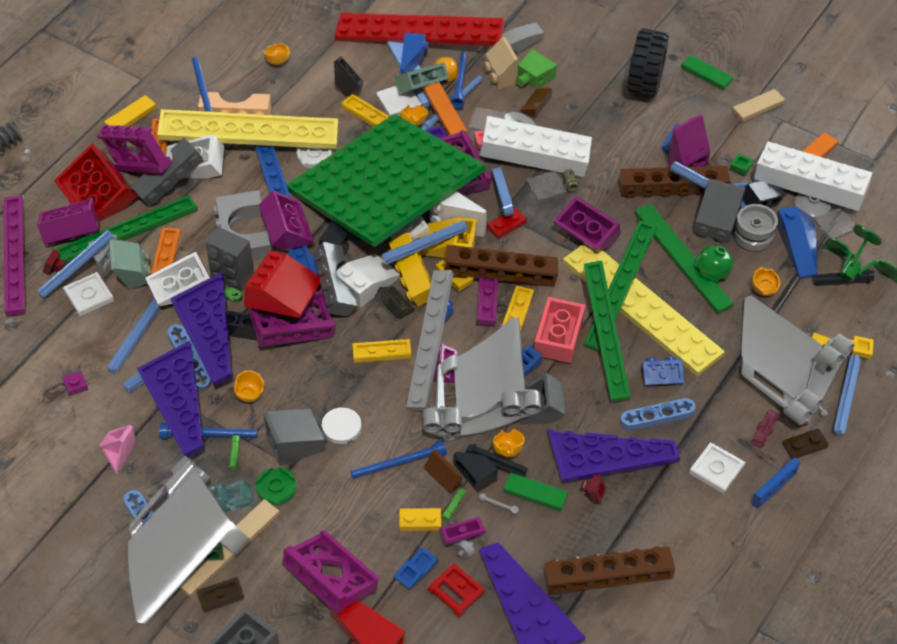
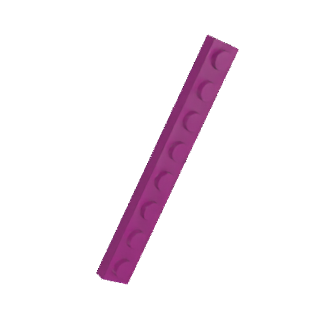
[4,195,25,316]

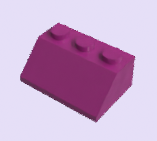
[259,191,314,250]
[553,196,621,251]
[37,198,99,245]

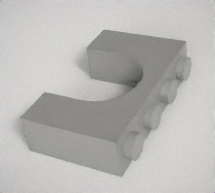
[213,190,271,260]

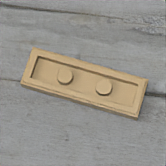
[732,89,785,122]

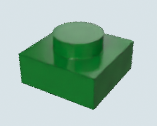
[730,153,754,176]

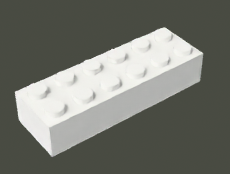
[480,116,592,177]
[754,142,872,211]

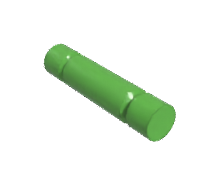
[229,435,240,470]
[441,488,466,521]

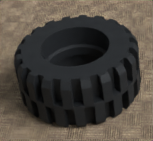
[627,28,669,98]

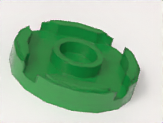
[256,467,297,506]

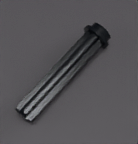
[813,268,874,286]
[465,443,528,477]

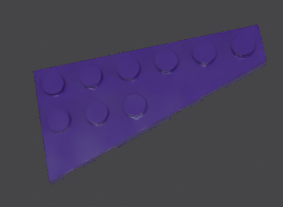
[171,272,232,386]
[137,341,204,457]
[547,429,680,483]
[479,543,586,644]

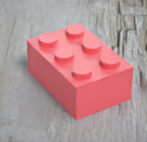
[534,297,586,363]

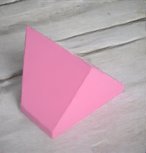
[99,425,137,474]

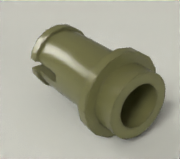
[563,169,579,192]

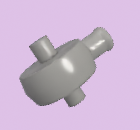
[452,540,475,559]

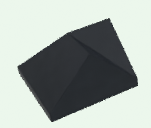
[334,56,363,97]

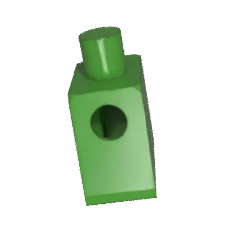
[516,49,557,88]

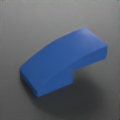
[393,547,439,590]

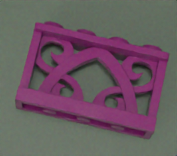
[96,125,173,174]
[439,130,492,195]
[247,291,336,347]
[282,530,379,614]

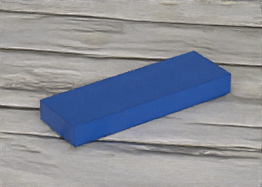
[752,458,800,508]

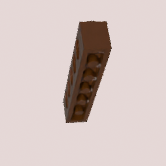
[619,166,730,197]
[444,245,558,287]
[543,546,675,595]

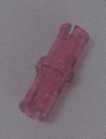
[752,410,779,448]

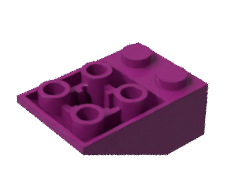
[668,114,711,167]

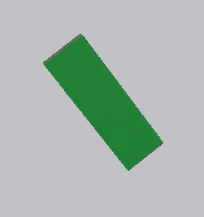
[681,55,733,91]
[503,472,568,512]

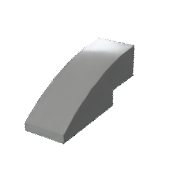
[492,23,545,54]

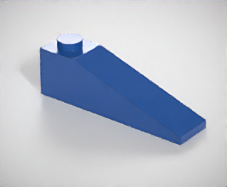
[777,207,818,279]

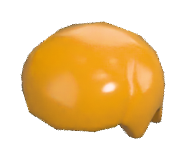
[263,43,290,65]
[433,57,458,82]
[400,105,428,127]
[751,267,781,296]
[233,371,264,402]
[492,429,525,458]

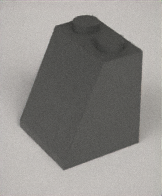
[693,178,745,243]
[263,409,327,466]

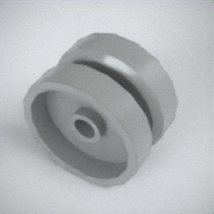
[734,204,778,251]

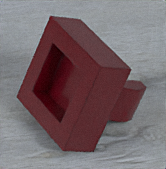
[43,249,66,275]
[581,475,606,505]

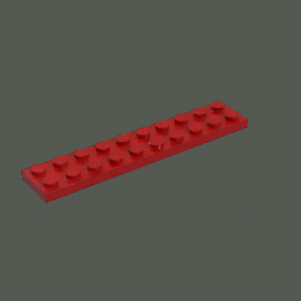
[334,13,505,46]

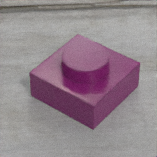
[62,371,88,396]

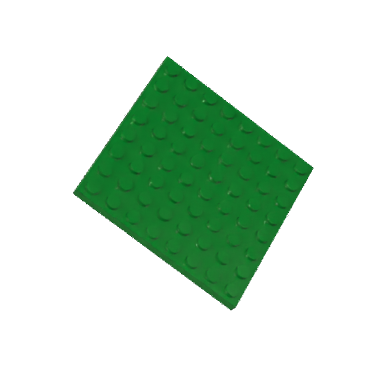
[286,114,486,247]

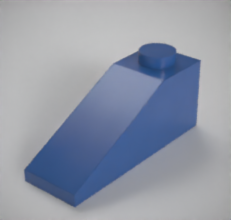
[400,33,428,74]

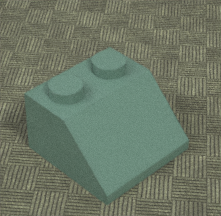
[109,239,151,290]

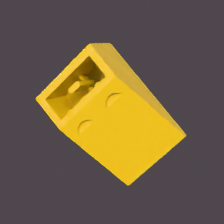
[419,217,477,258]

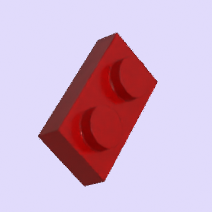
[487,208,527,239]

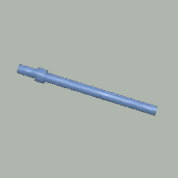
[421,75,483,131]

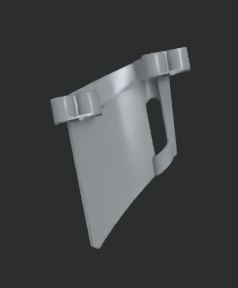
[741,295,855,425]
[423,317,541,442]
[128,455,250,624]

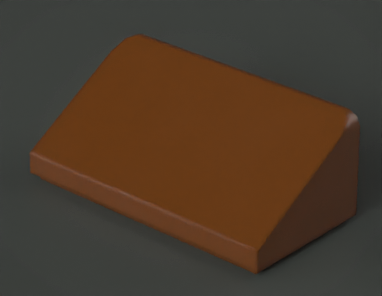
[520,88,552,118]
[424,449,462,494]

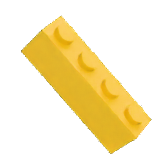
[389,232,431,307]

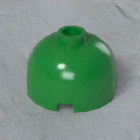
[694,245,733,282]

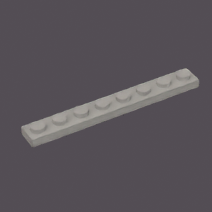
[406,270,454,411]

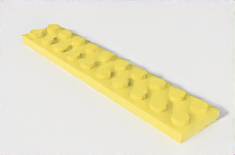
[157,109,338,149]
[562,243,725,377]

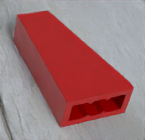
[330,591,406,644]

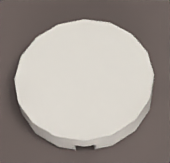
[296,147,332,168]
[321,407,362,444]

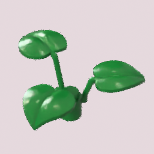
[822,224,897,284]

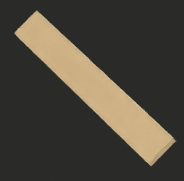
[179,499,280,598]

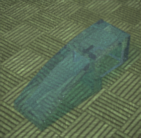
[208,479,253,512]

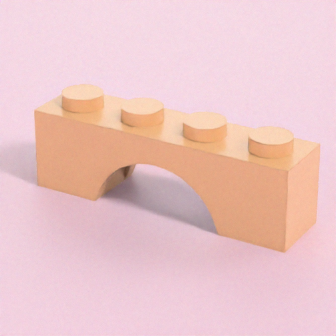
[198,92,271,115]

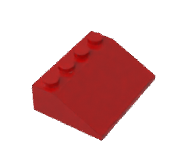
[54,143,138,221]
[244,251,321,318]

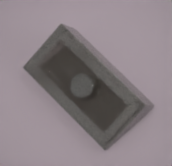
[374,286,415,321]

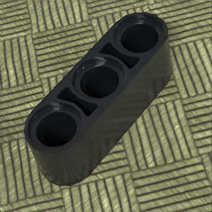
[227,311,270,341]

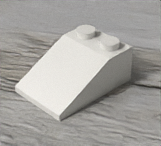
[165,134,224,179]
[430,191,487,237]
[145,252,210,306]
[337,254,401,308]

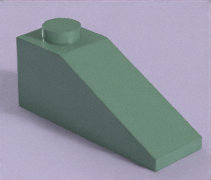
[394,62,449,93]

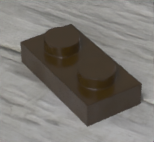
[782,428,829,460]
[196,577,245,612]

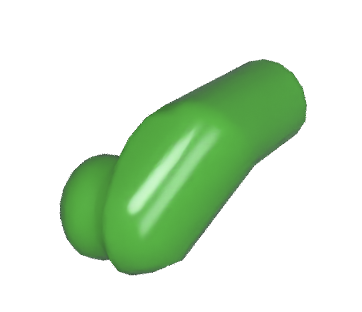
[225,287,242,302]

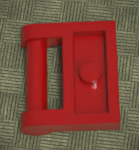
[427,563,485,618]

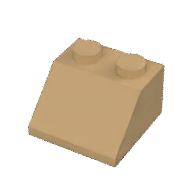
[484,37,518,89]

